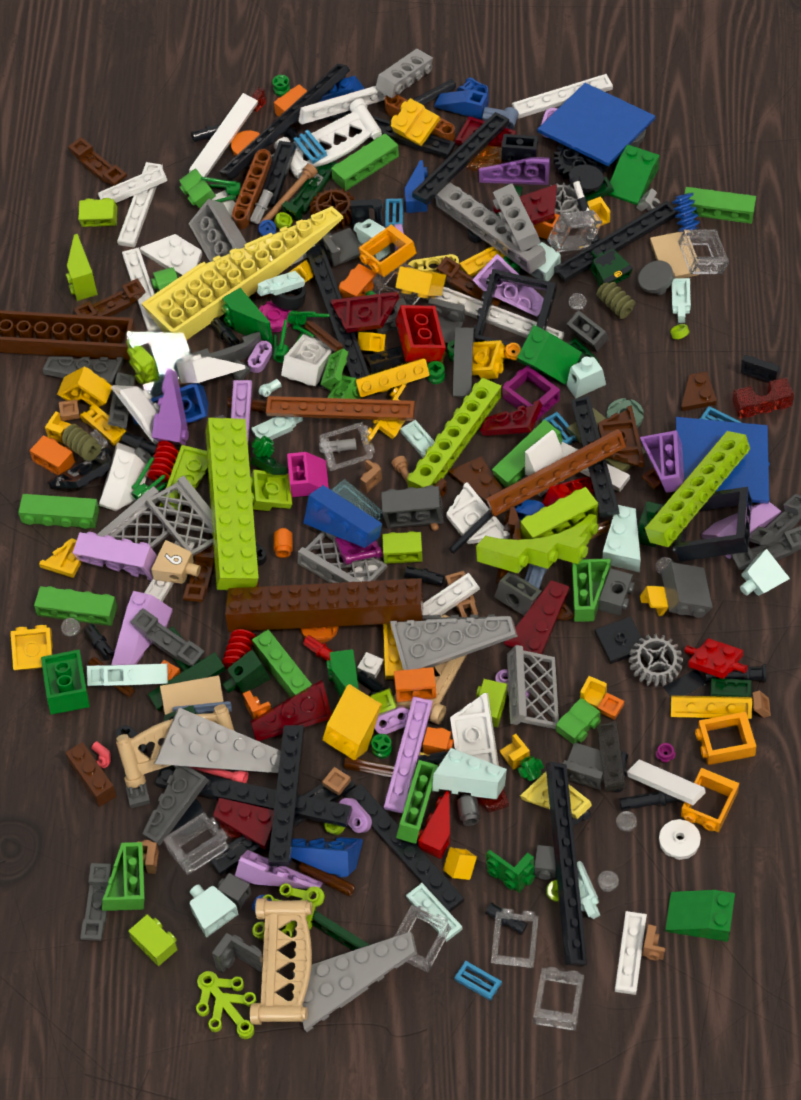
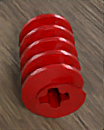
[146,441,179,482]
[222,629,256,669]

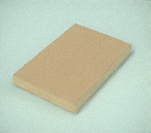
[650,231,699,279]
[160,676,224,715]

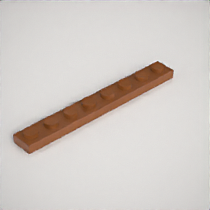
[266,396,415,421]
[486,429,626,517]

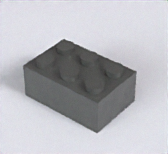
[381,485,444,529]

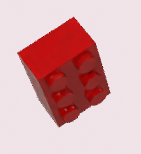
[395,305,446,362]

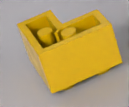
[395,266,446,298]
[57,366,112,407]

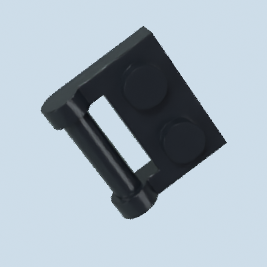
[350,199,384,229]

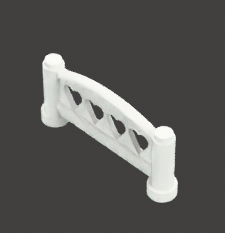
[274,99,382,179]

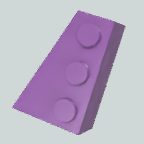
[640,430,684,493]

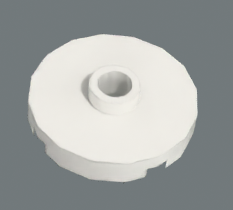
[659,819,701,860]

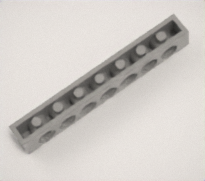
[435,182,546,274]

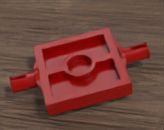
[684,638,748,679]

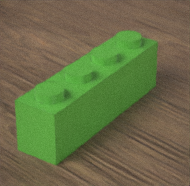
[331,133,399,191]
[685,187,756,224]
[492,420,563,488]
[18,494,99,529]
[34,586,117,626]
[252,630,312,698]
[396,760,438,844]

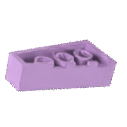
[73,532,157,581]

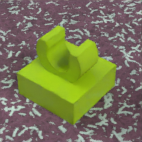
[371,688,397,714]

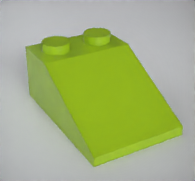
[66,234,98,301]

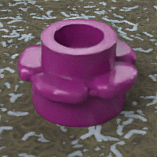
[655,743,676,763]

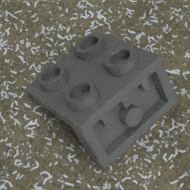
[318,228,362,267]
[428,297,465,345]
[563,743,612,790]
[212,933,263,973]

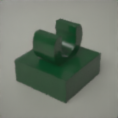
[282,198,304,221]

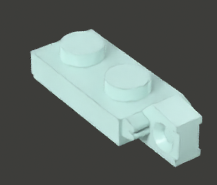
[257,271,305,296]
[672,278,691,323]
[251,416,303,440]
[577,861,600,919]

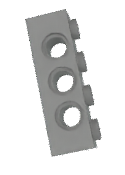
[375,49,433,98]
[493,183,541,252]

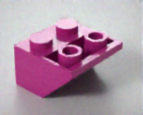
[287,452,329,497]

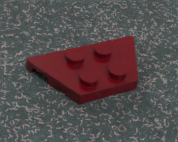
[493,184,557,225]
[331,291,400,333]

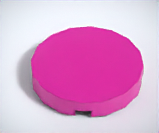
[259,301,292,332]

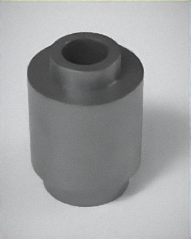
[457,794,480,826]

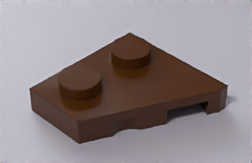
[681,371,717,411]

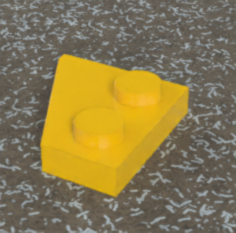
[39,538,82,578]

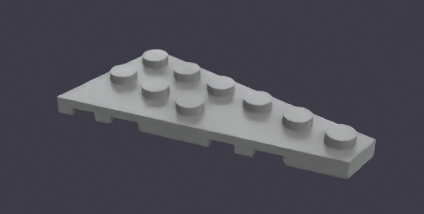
[390,616,517,670]
[154,707,281,773]
[293,932,417,1032]

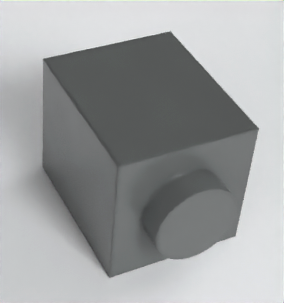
[535,845,556,880]
[217,873,252,909]

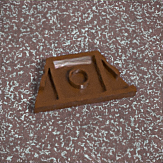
[598,405,645,467]

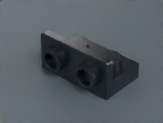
[365,346,406,375]
[741,355,781,384]

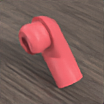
[91,741,111,768]

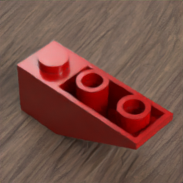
[542,476,595,507]
[417,791,450,859]

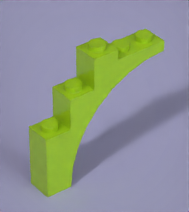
[476,514,599,573]

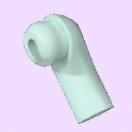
[259,379,281,397]

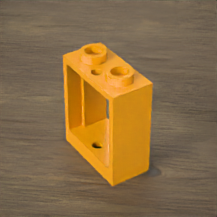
[359,224,417,277]
[695,712,756,765]
[681,768,739,833]

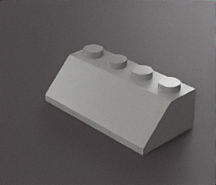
[188,199,246,262]

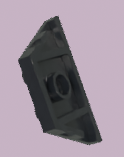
[48,446,112,489]

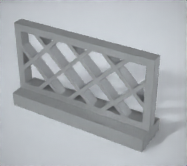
[146,476,213,556]
[97,486,185,549]
[297,531,387,583]
[507,645,559,729]

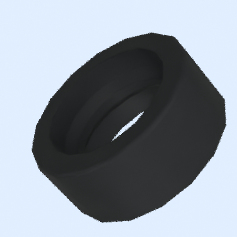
[271,286,306,310]

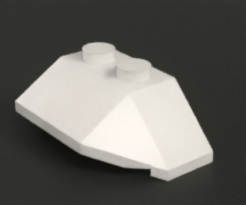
[111,385,160,444]
[99,442,148,511]

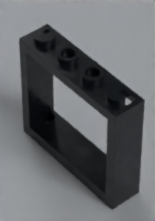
[473,269,557,351]
[673,487,752,561]

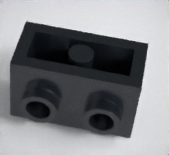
[502,134,538,162]

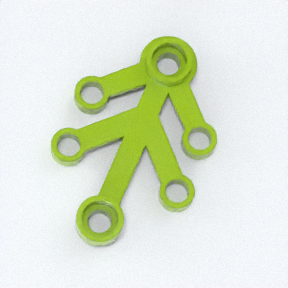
[252,883,325,940]
[196,971,257,1039]

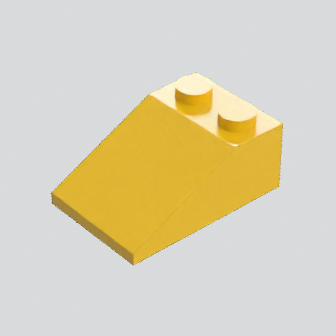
[322,684,382,761]

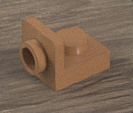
[360,460,382,493]
[137,840,159,874]
[642,924,665,960]

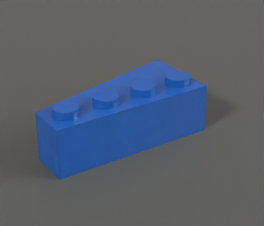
[304,485,382,548]

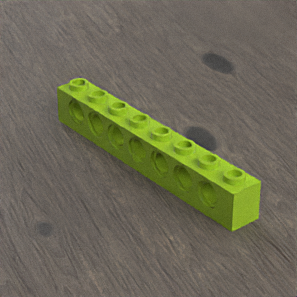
[407,377,502,488]
[645,431,750,547]

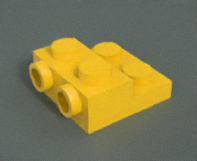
[391,98,440,146]
[472,340,507,379]
[11,625,53,671]

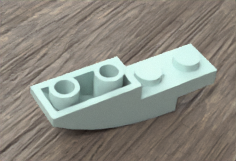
[87,664,168,686]

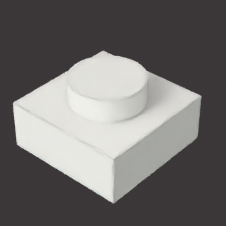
[357,652,384,678]

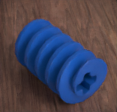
[672,193,700,232]

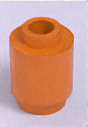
[273,528,293,558]

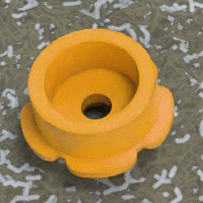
[504,343,521,360]

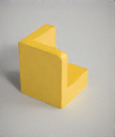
[588,196,611,228]
[288,260,314,282]
[358,332,386,352]
[45,411,71,444]
[640,586,668,616]
[580,676,607,709]
[500,734,530,770]
[443,847,477,880]

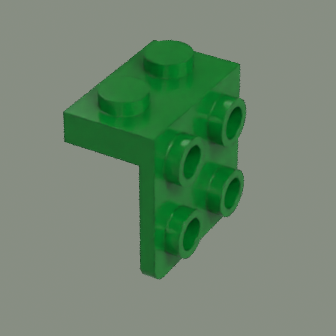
[486,850,535,893]

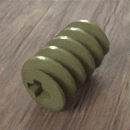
[596,282,636,319]
[62,424,102,461]

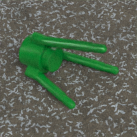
[201,177,240,202]
[287,310,330,338]
[272,320,304,363]
[131,457,168,500]

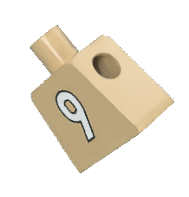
[151,540,201,584]

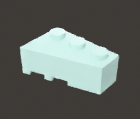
[602,505,641,572]
[432,748,507,799]

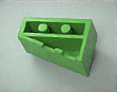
[572,559,611,622]
[102,842,144,911]

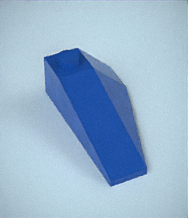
[291,837,363,877]

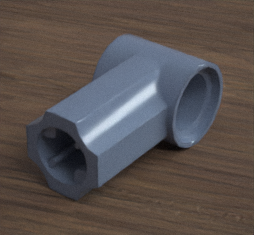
[482,107,519,130]
[525,564,547,589]

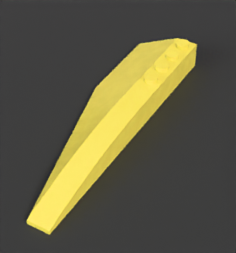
[142,207,343,341]

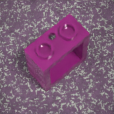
[502,365,560,421]

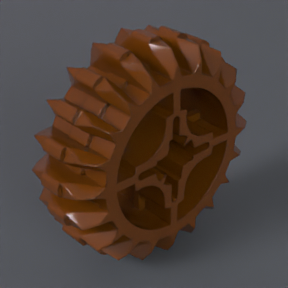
[310,188,355,230]

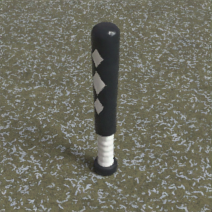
[570,177,600,244]

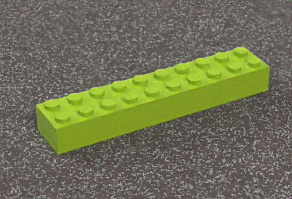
[205,418,259,590]

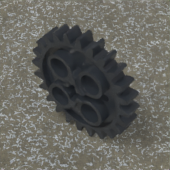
[554,143,610,179]

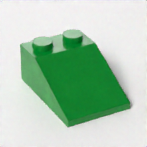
[608,144,660,205]
[222,288,273,345]
[516,325,582,385]
[41,649,90,715]
[327,649,359,697]
[665,890,735,942]

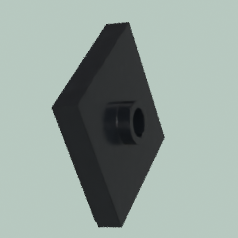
[595,617,642,664]

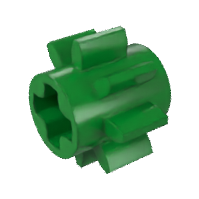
[251,436,275,457]
[517,756,544,781]

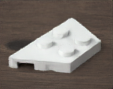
[140,234,202,277]
[446,482,510,544]
[450,693,499,766]

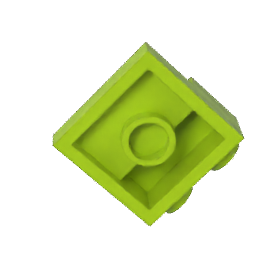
[127,337,159,388]
[250,470,292,511]

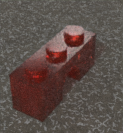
[732,378,794,418]

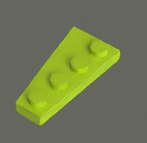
[159,445,208,510]

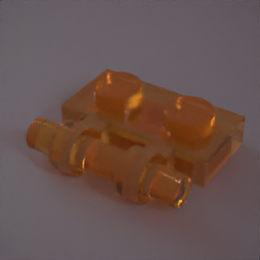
[465,146,502,171]

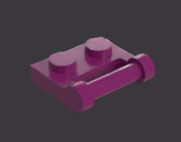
[335,537,383,565]

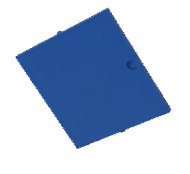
[537,83,655,166]
[675,417,770,504]

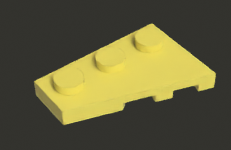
[520,772,592,819]

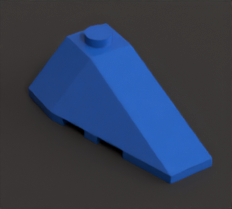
[132,383,209,424]

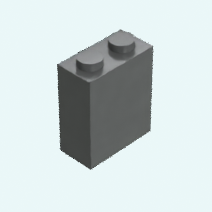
[661,562,713,618]

